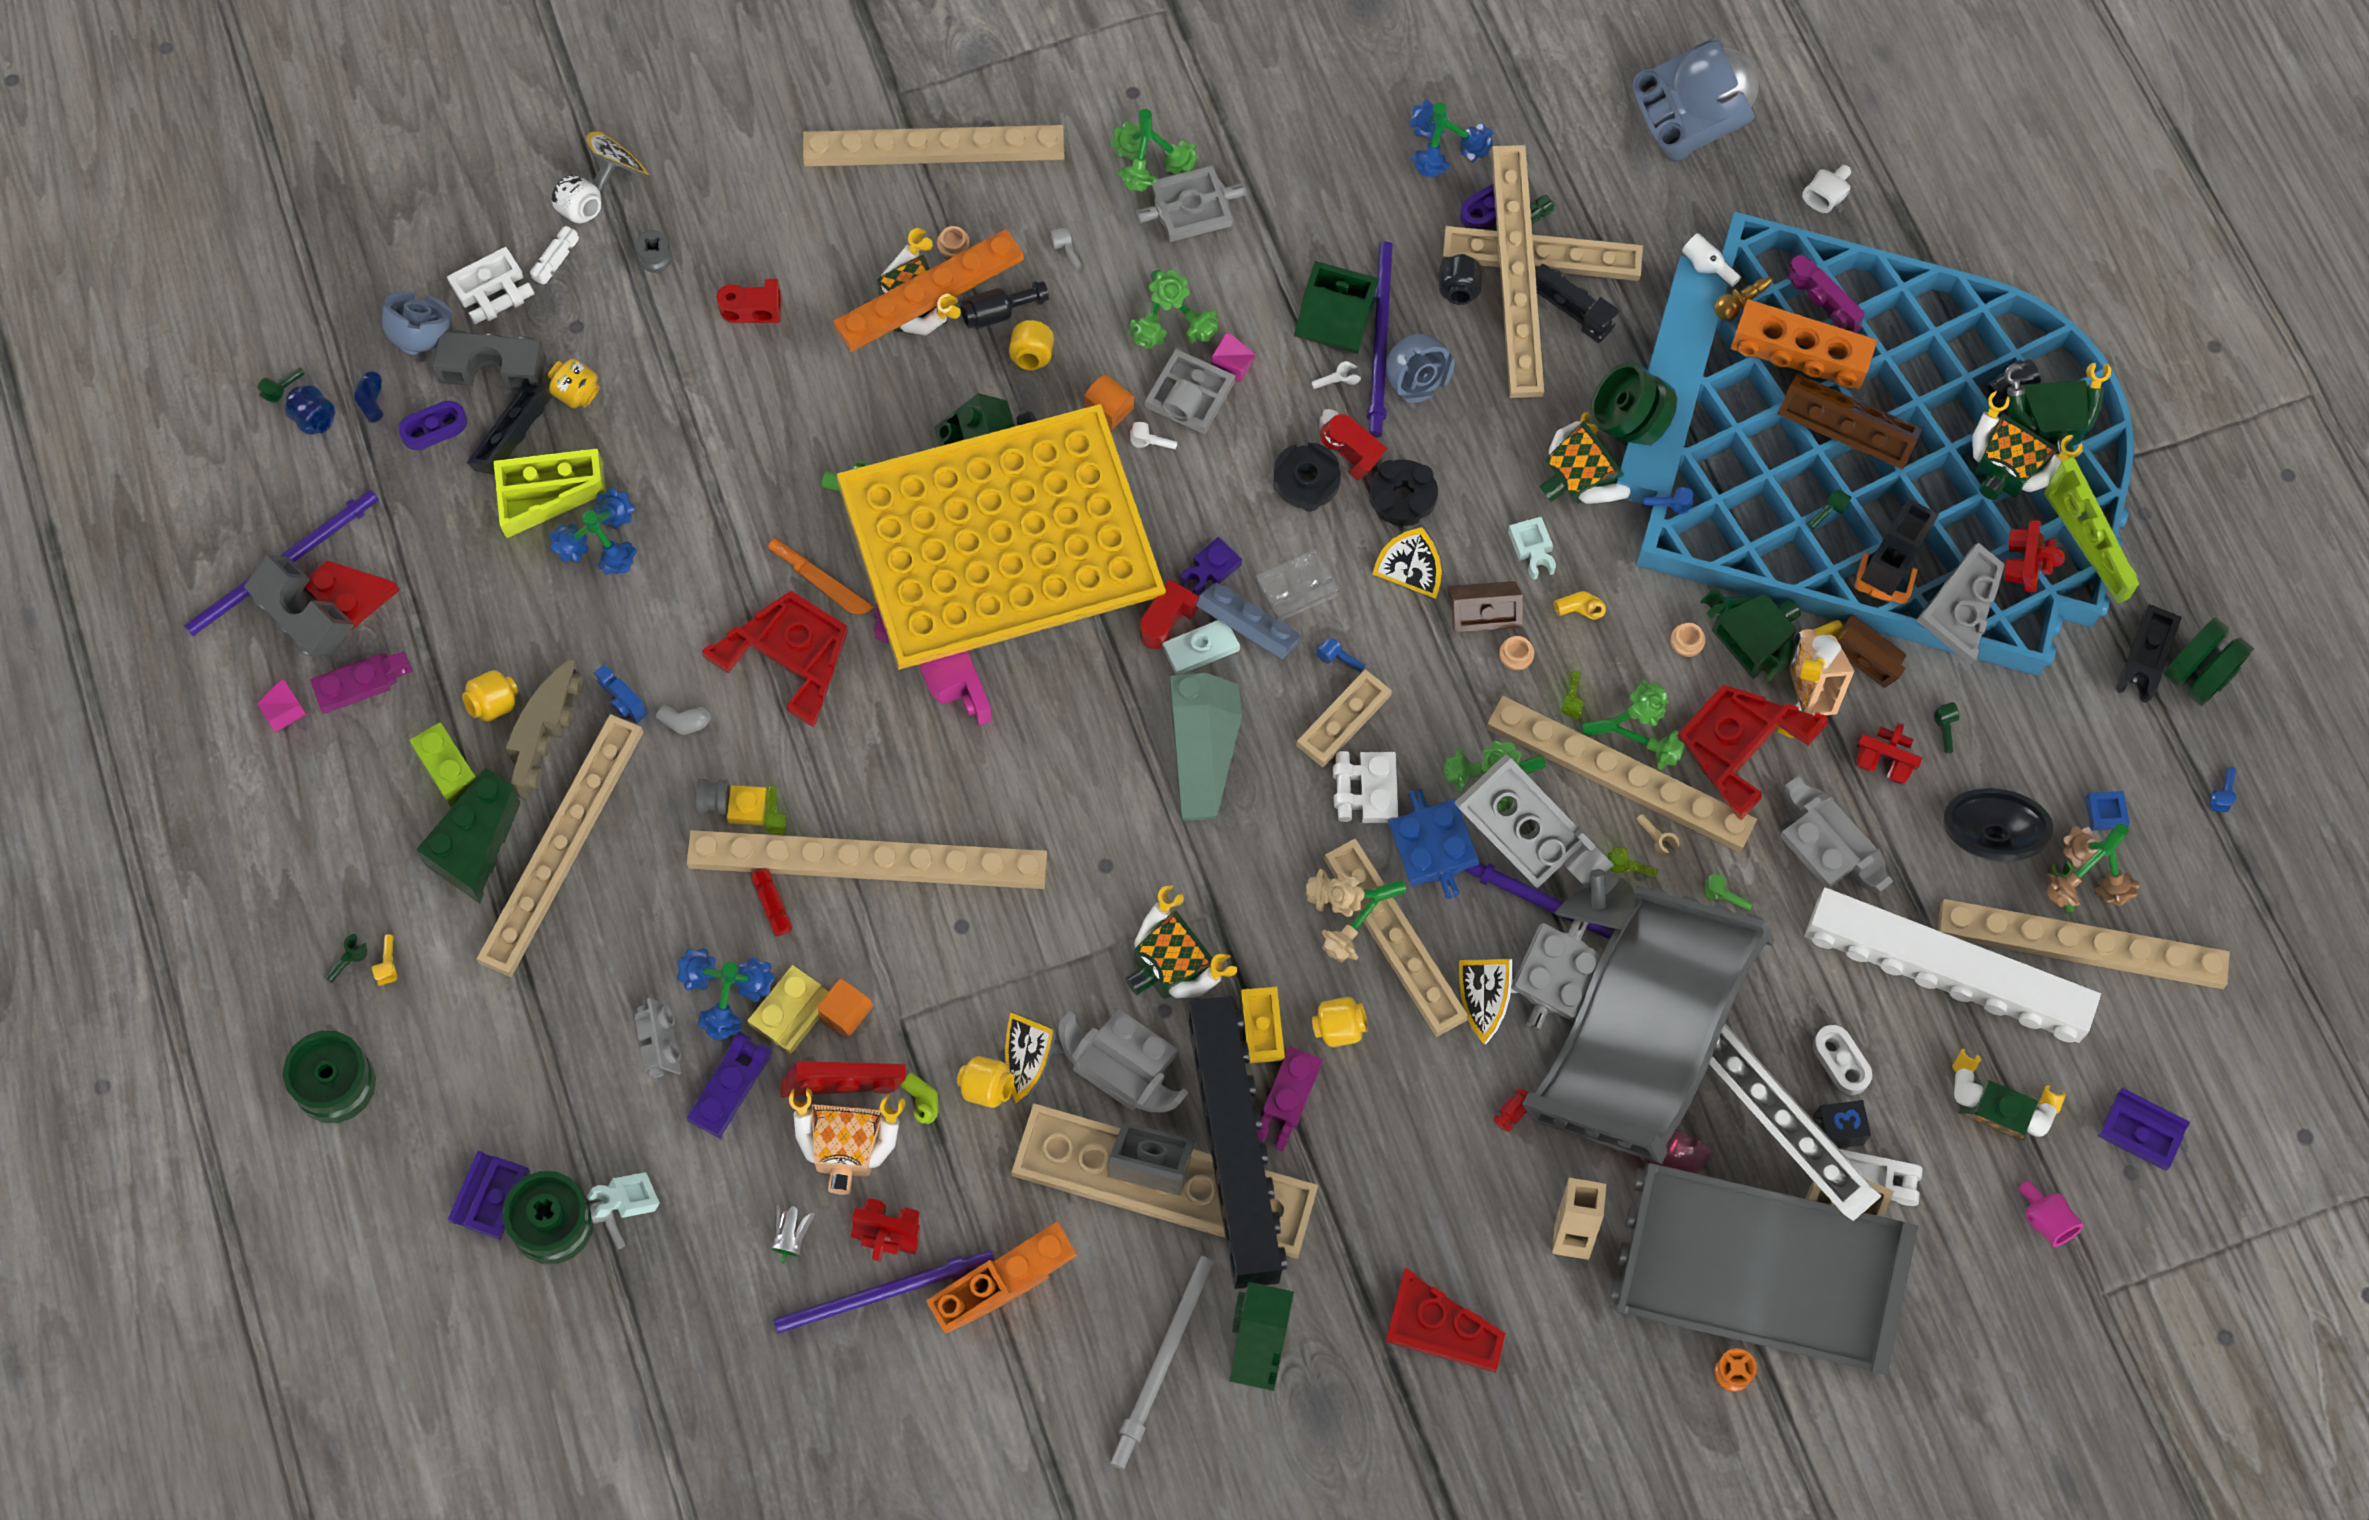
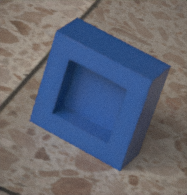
[2085,791,2130,831]

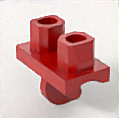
[2004,520,2065,592]
[1855,722,1923,785]
[851,1198,920,1262]

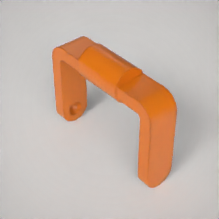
[1854,553,1918,604]

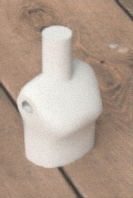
[1803,165,1851,213]
[1682,233,1741,287]

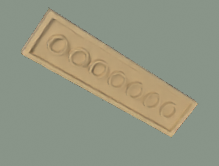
[1011,1103,1318,1259]

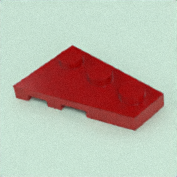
[780,1061,906,1097]
[1385,1267,1506,1373]

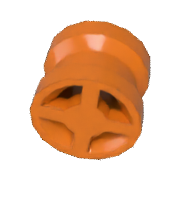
[1714,1348,1757,1392]

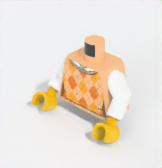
[1777,629,1854,738]
[789,1088,906,1195]

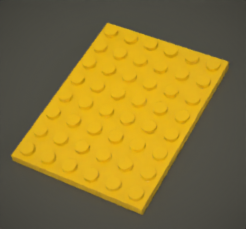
[836,404,1166,670]

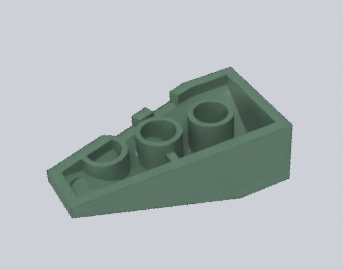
[1169,673,1242,821]

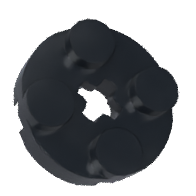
[1273,443,1341,512]
[1369,459,1438,526]

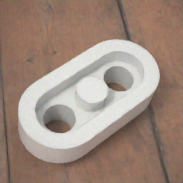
[1813,1025,1872,1095]

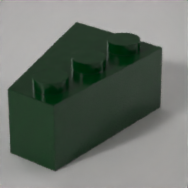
[416,768,521,903]
[1229,1282,1294,1391]

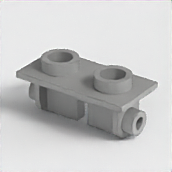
[634,998,682,1079]

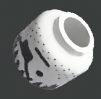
[552,174,601,224]

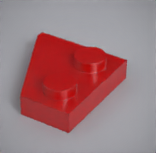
[304,560,400,633]

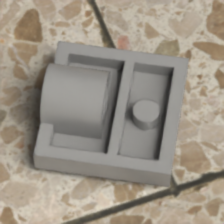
[1145,349,1235,435]

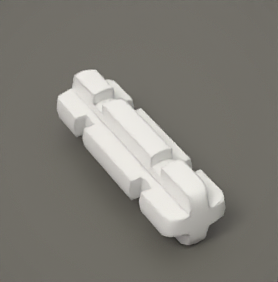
[530,226,579,285]

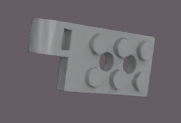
[1454,753,1614,889]

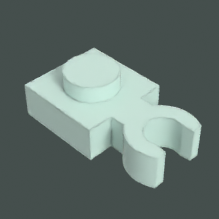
[1508,517,1556,580]
[587,1172,660,1218]

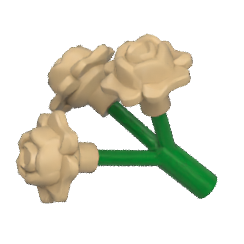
[1306,869,1406,963]

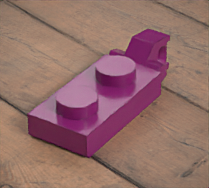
[310,652,413,714]

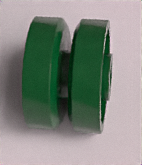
[1590,362,1677,446]
[2163,617,2254,707]
[282,1030,376,1123]
[502,1171,593,1264]

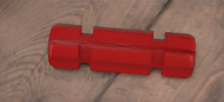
[751,868,792,937]

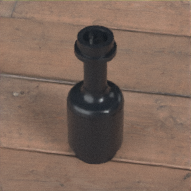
[960,281,1049,329]

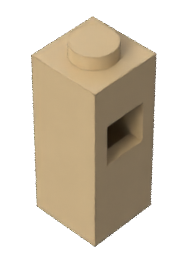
[1552,1178,1606,1260]

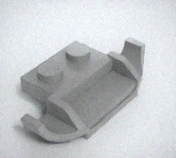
[1780,775,1894,894]
[1058,1009,1189,1113]

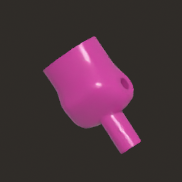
[2018,1180,2084,1247]

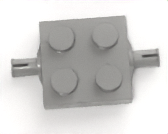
[1136,165,1247,242]
[1511,919,1602,1031]

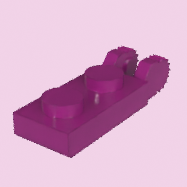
[1788,255,1865,333]
[1257,1046,1323,1152]

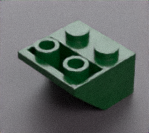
[1294,261,1379,354]
[934,393,1015,447]

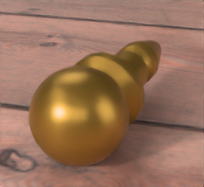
[1714,277,1773,321]

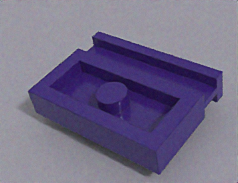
[2098,1087,2190,1171]
[448,1150,530,1240]

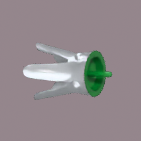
[771,1205,815,1264]

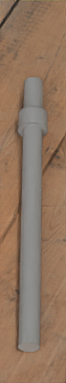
[1110,1256,1214,1470]

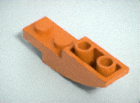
[926,1221,1078,1334]

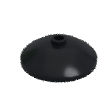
[1943,788,2053,862]

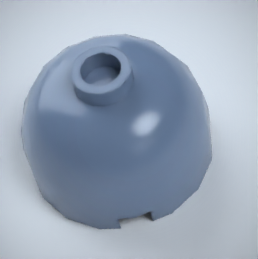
[381,292,451,354]
[1386,334,1455,403]

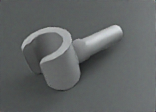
[1050,228,1083,271]
[590,1201,626,1250]

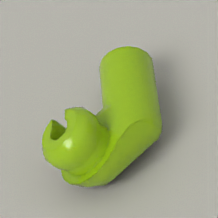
[901,1072,939,1124]

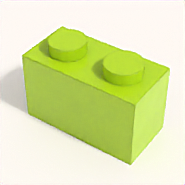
[409,722,476,809]

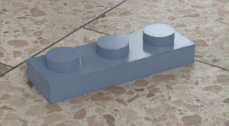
[1196,582,1302,659]

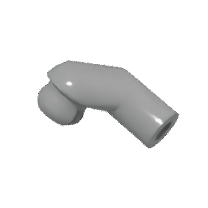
[656,704,711,735]

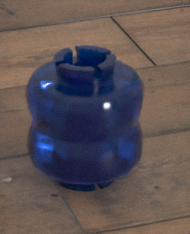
[284,385,336,435]

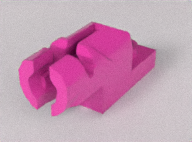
[919,651,992,726]

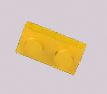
[1241,987,1285,1063]

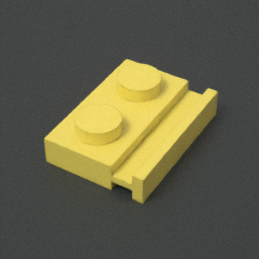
[747,965,829,1055]

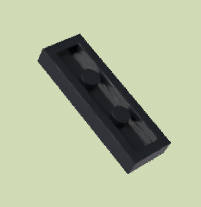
[467,384,552,475]

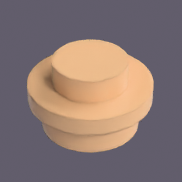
[937,226,970,258]
[1670,623,1706,657]
[1499,636,1535,670]

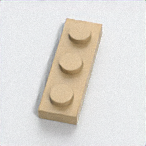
[1296,669,1392,768]

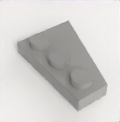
[1916,543,2005,665]

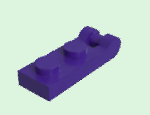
[687,1031,773,1139]

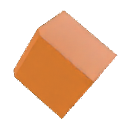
[1084,374,1134,430]
[818,978,874,1039]

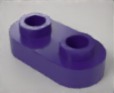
[1460,183,1496,230]
[399,401,467,450]

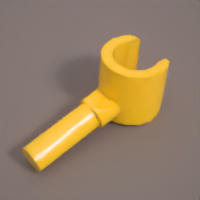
[372,934,397,986]

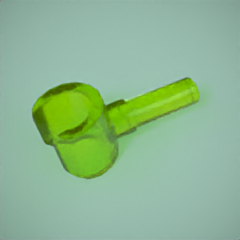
[1561,671,1585,719]
[765,786,787,835]
[1608,847,1658,877]

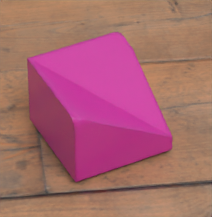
[1211,332,1256,383]
[257,679,306,732]

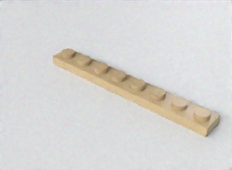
[803,125,1065,167]
[1491,145,1544,398]
[1486,696,1757,853]
[477,714,644,977]
[1938,899,2230,989]

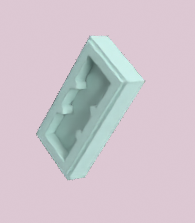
[1162,620,1240,675]

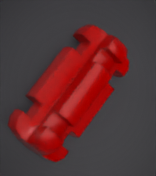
[1493,1089,1528,1132]

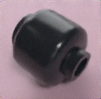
[1439,254,1482,305]

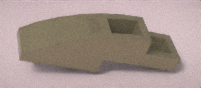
[506,659,584,799]

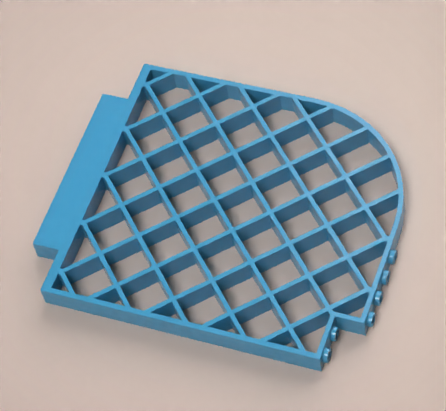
[1617,211,2134,676]

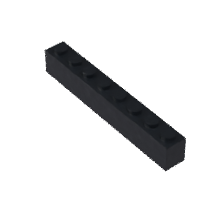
[1187,996,1287,1289]

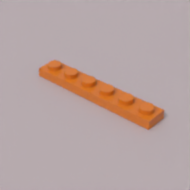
[833,229,1024,352]

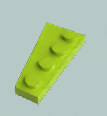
[2044,456,2140,604]

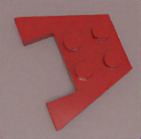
[702,591,848,727]
[1679,684,1828,821]

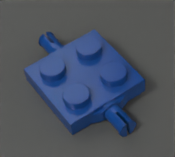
[1388,789,1479,899]

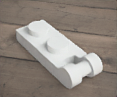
[1839,1149,1923,1206]

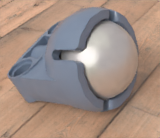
[1633,38,1759,161]

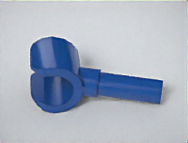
[1644,487,1694,514]
[1316,638,1366,672]
[2210,767,2236,812]

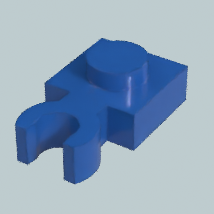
[594,664,647,724]

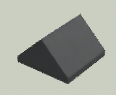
[1108,1122,1195,1196]

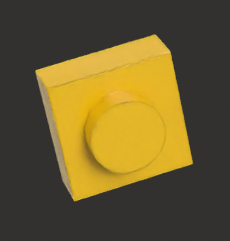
[727,785,768,826]

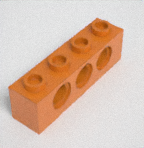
[1730,299,1877,390]

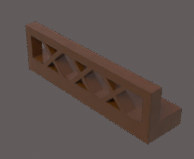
[1778,374,1923,470]

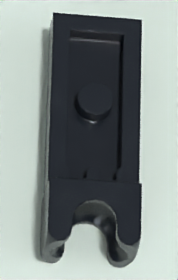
[1535,263,1619,343]
[2116,604,2182,703]

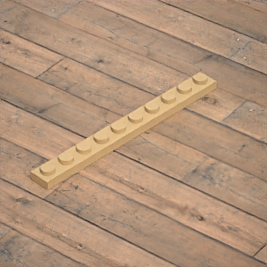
[687,830,1047,889]

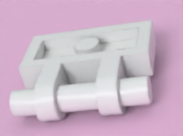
[447,247,534,325]
[1332,751,1398,823]

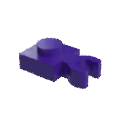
[1180,537,1242,596]

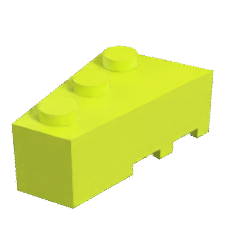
[494,449,606,538]

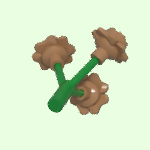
[2044,823,2140,907]

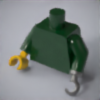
[2004,363,2111,455]

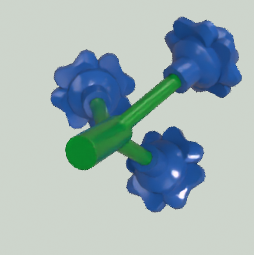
[1409,100,1493,178]
[549,487,637,575]
[677,948,775,1040]

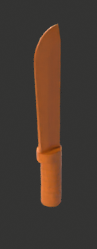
[768,538,874,615]

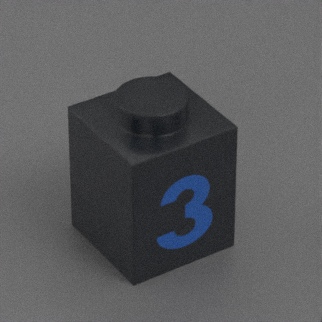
[1811,1100,1871,1149]

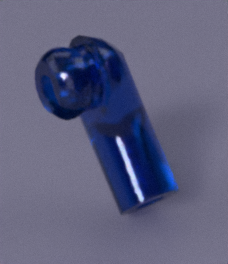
[354,371,384,423]

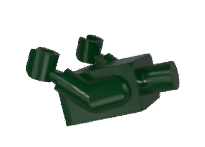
[1700,590,1801,682]

